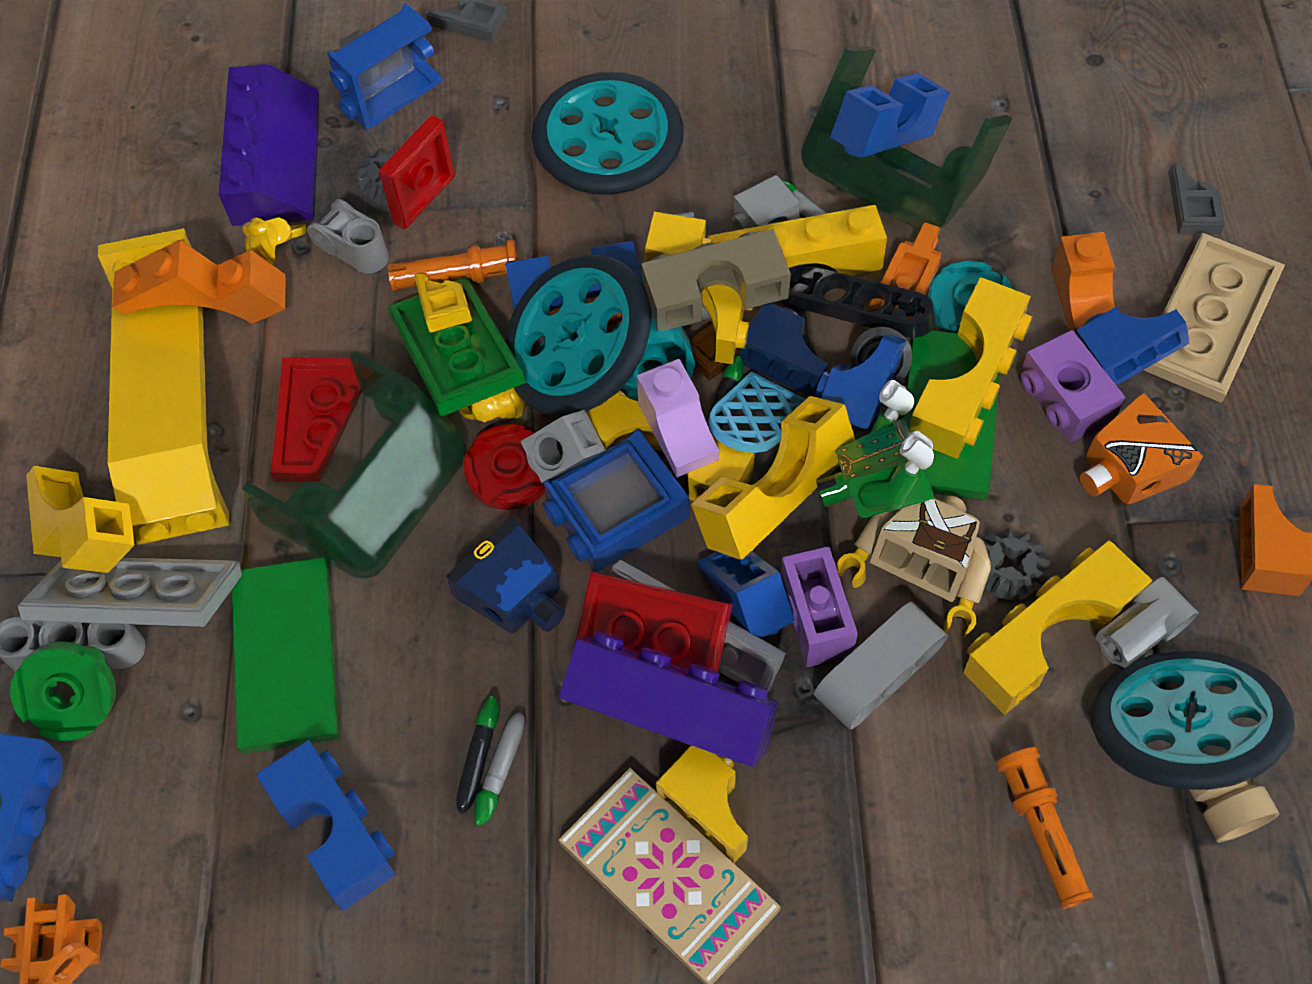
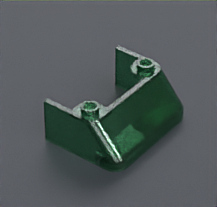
[801,47,1013,231]
[242,351,467,579]

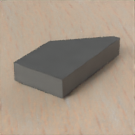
[426,0,508,42]
[1168,163,1225,234]

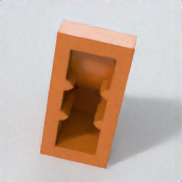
[1051,232,1115,338]
[1240,484,1312,597]

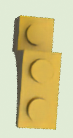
[645,212,753,364]
[26,466,134,573]

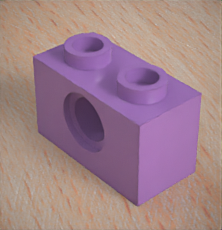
[1020,330,1126,443]
[780,547,858,667]

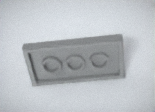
[18,558,242,627]

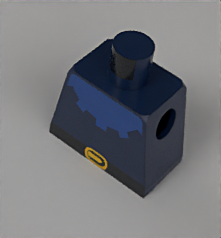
[446,516,565,633]

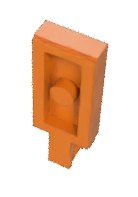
[868,222,942,319]

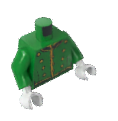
[816,380,935,518]

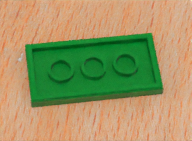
[387,277,526,417]
[903,330,1000,501]
[232,557,340,754]

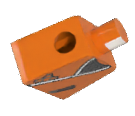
[1080,393,1203,504]

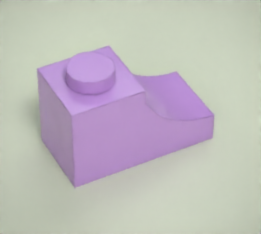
[637,359,719,477]

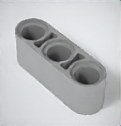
[814,602,948,730]
[0,617,146,672]

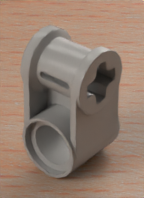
[307,199,389,273]

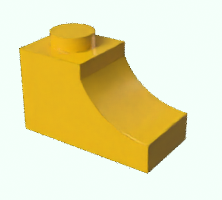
[656,745,748,864]

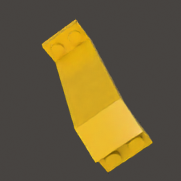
[98,228,229,545]

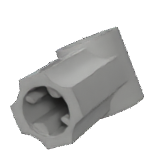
[1095,577,1199,668]

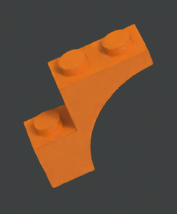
[112,240,286,324]

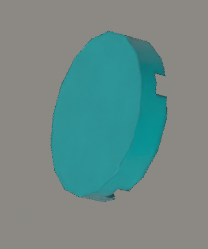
[927,260,1013,333]

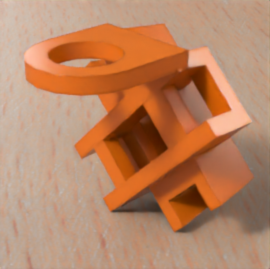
[0,894,103,984]

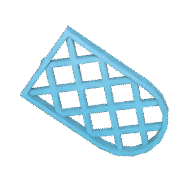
[708,371,806,453]

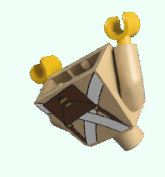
[837,495,991,638]

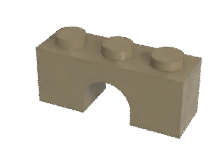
[641,229,791,331]

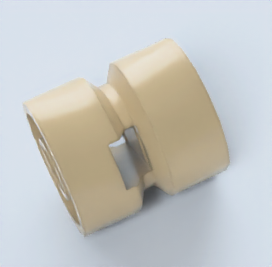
[1189,750,1280,843]

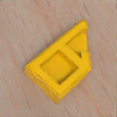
[414,273,472,333]

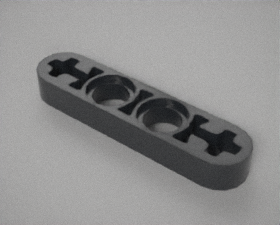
[782,264,936,338]

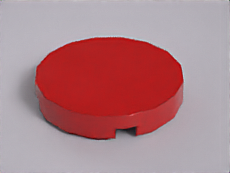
[463,424,552,510]

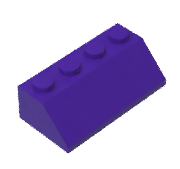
[219,64,319,226]
[558,631,778,767]

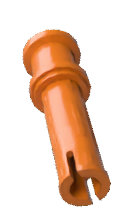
[388,239,519,291]
[995,747,1094,909]

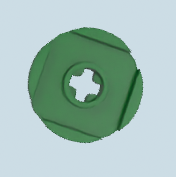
[10,642,116,741]

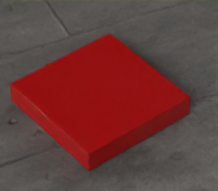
[378,115,455,230]

